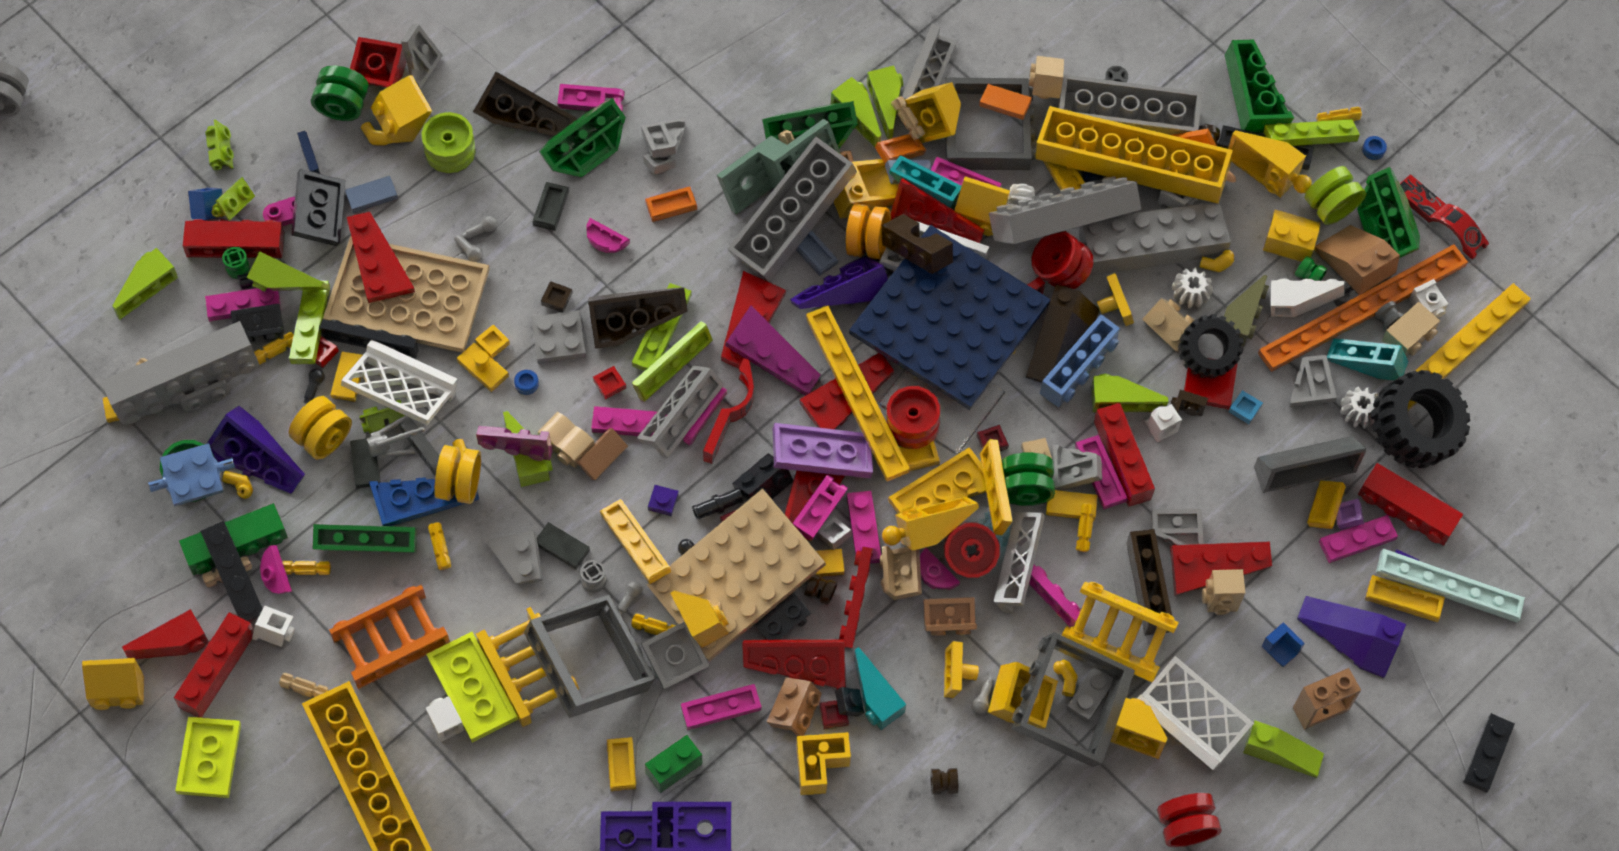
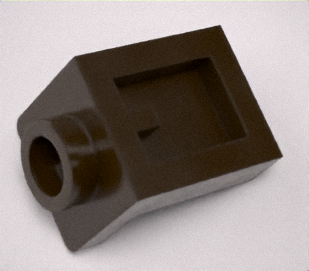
[1170,390,1208,416]

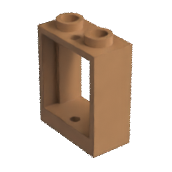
[1293,668,1361,730]

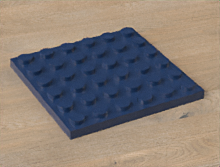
[849,225,1051,410]

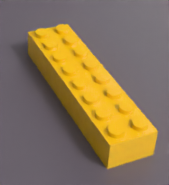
[1036,106,1233,204]
[302,681,432,851]

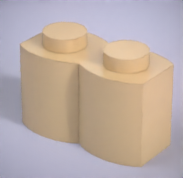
[538,412,594,468]

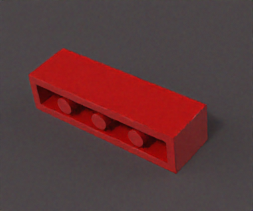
[182,219,285,258]
[1094,403,1155,507]
[1358,463,1463,546]
[173,612,254,718]

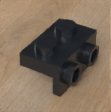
[231,304,284,342]
[732,453,793,499]

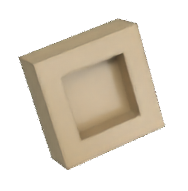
[1021,438,1052,458]

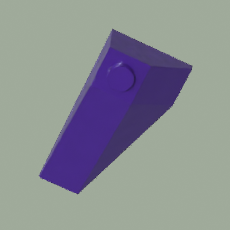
[790,255,888,309]
[206,406,305,494]
[1297,596,1406,678]

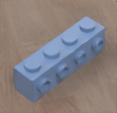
[1040,315,1120,408]

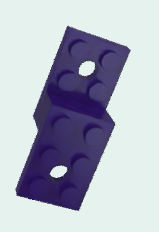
[600,802,731,851]

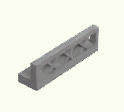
[902,24,957,100]
[637,366,724,458]
[994,512,1045,613]

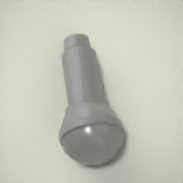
[462,216,498,239]
[454,235,483,262]
[618,581,642,616]
[972,678,994,714]

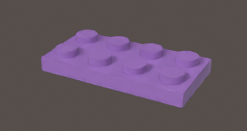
[772,423,873,478]

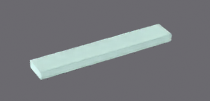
[1375,549,1525,623]

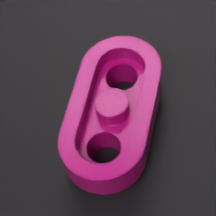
[263,196,295,226]

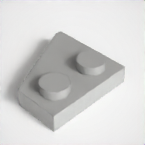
[401,24,443,89]
[641,118,686,158]
[1289,355,1337,407]
[1052,445,1102,491]
[1151,509,1204,545]
[487,530,543,585]

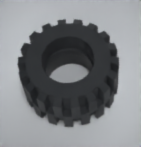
[1178,314,1244,379]

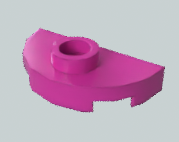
[586,218,630,253]
[260,545,292,594]
[920,548,960,590]

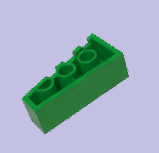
[1224,39,1294,133]

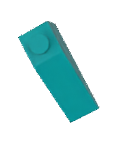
[889,155,962,210]
[1327,338,1409,381]
[854,647,906,730]

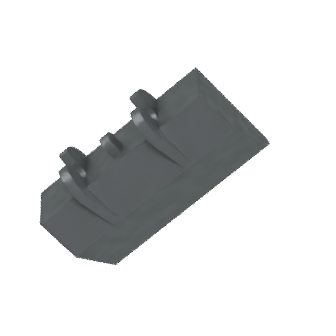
[1254,436,1366,493]

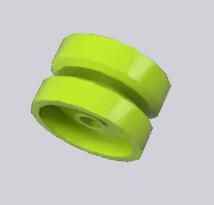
[421,112,476,173]
[1304,166,1366,225]

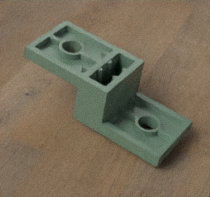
[717,119,841,214]

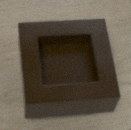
[541,281,573,312]

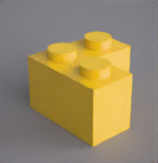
[796,732,851,795]

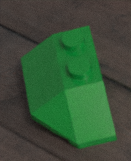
[539,98,626,177]
[762,101,858,149]
[1357,167,1420,258]

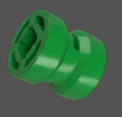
[222,247,250,279]
[1294,256,1328,281]

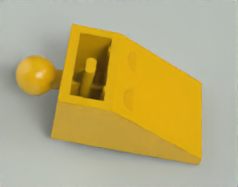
[1228,130,1312,198]
[834,159,899,219]
[882,496,979,551]

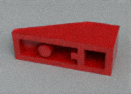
[122,609,209,659]

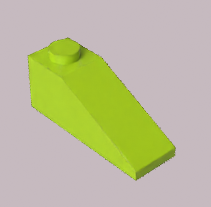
[867,65,904,140]
[830,77,881,147]
[112,248,178,320]
[247,252,330,292]
[1091,374,1168,413]
[503,411,553,487]
[1243,720,1324,778]

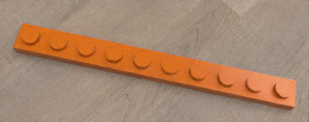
[1258,244,1468,372]

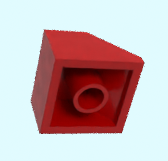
[350,37,406,88]

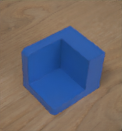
[188,187,224,220]
[1262,622,1305,667]

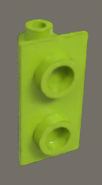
[205,119,234,170]
[212,177,255,220]
[359,399,407,434]

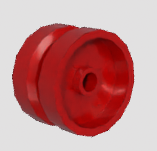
[1031,231,1093,289]
[886,386,940,449]
[944,522,1000,578]
[1157,793,1222,847]

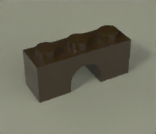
[882,214,953,274]

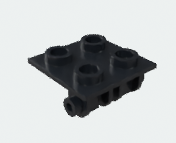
[755,592,812,640]

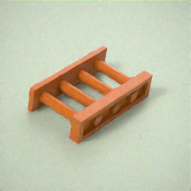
[329,585,450,689]

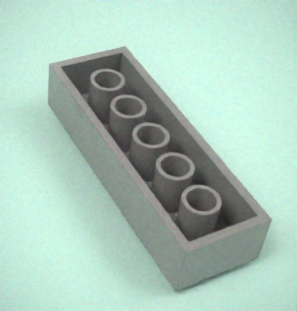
[1058,74,1202,135]
[727,137,857,282]
[989,176,1141,244]
[1078,201,1231,276]
[101,321,260,426]

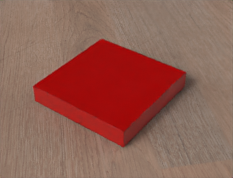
[1184,358,1238,410]

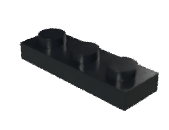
[1463,713,1515,793]

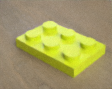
[175,717,241,798]

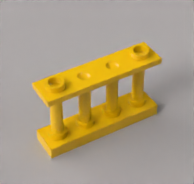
[1062,582,1179,682]
[476,607,579,727]

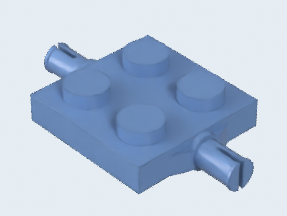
[148,443,235,507]

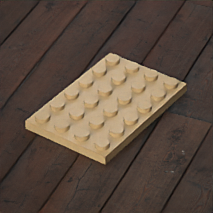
[323,236,490,353]
[647,489,826,662]

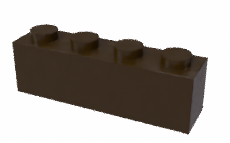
[1126,529,1172,636]

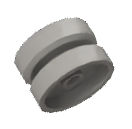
[0,61,29,116]

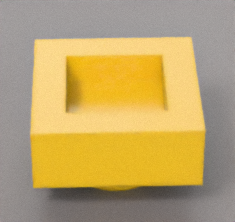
[475,325,510,358]

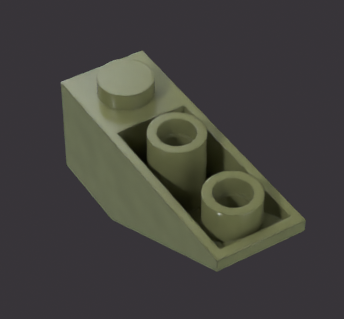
[1217,275,1269,346]

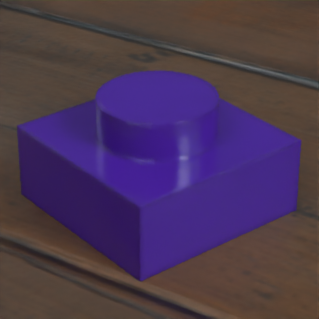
[648,485,679,516]

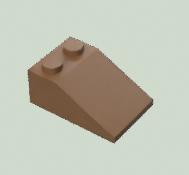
[1314,225,1400,295]

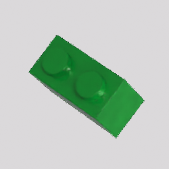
[645,735,703,793]

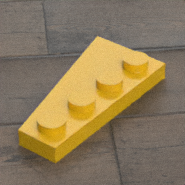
[888,447,986,514]

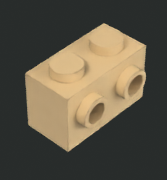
[1029,56,1064,99]
[1382,302,1440,357]
[1202,569,1245,615]

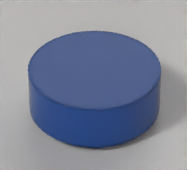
[1362,136,1387,160]
[514,369,539,395]

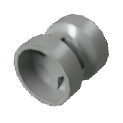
[580,560,606,592]

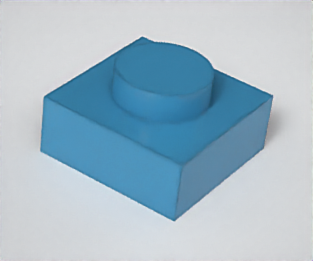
[1228,390,1263,424]

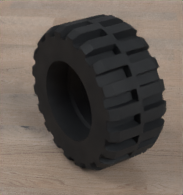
[1371,370,1470,468]

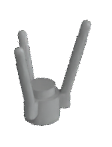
[366,415,425,460]

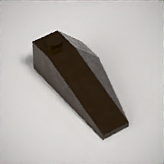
[473,72,577,136]
[1026,284,1099,383]
[588,287,688,349]

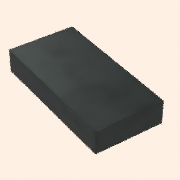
[532,182,569,231]
[350,438,381,489]
[537,522,590,569]

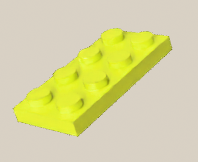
[426,632,518,743]

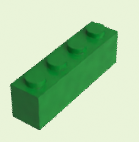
[179,503,288,576]
[312,524,418,553]

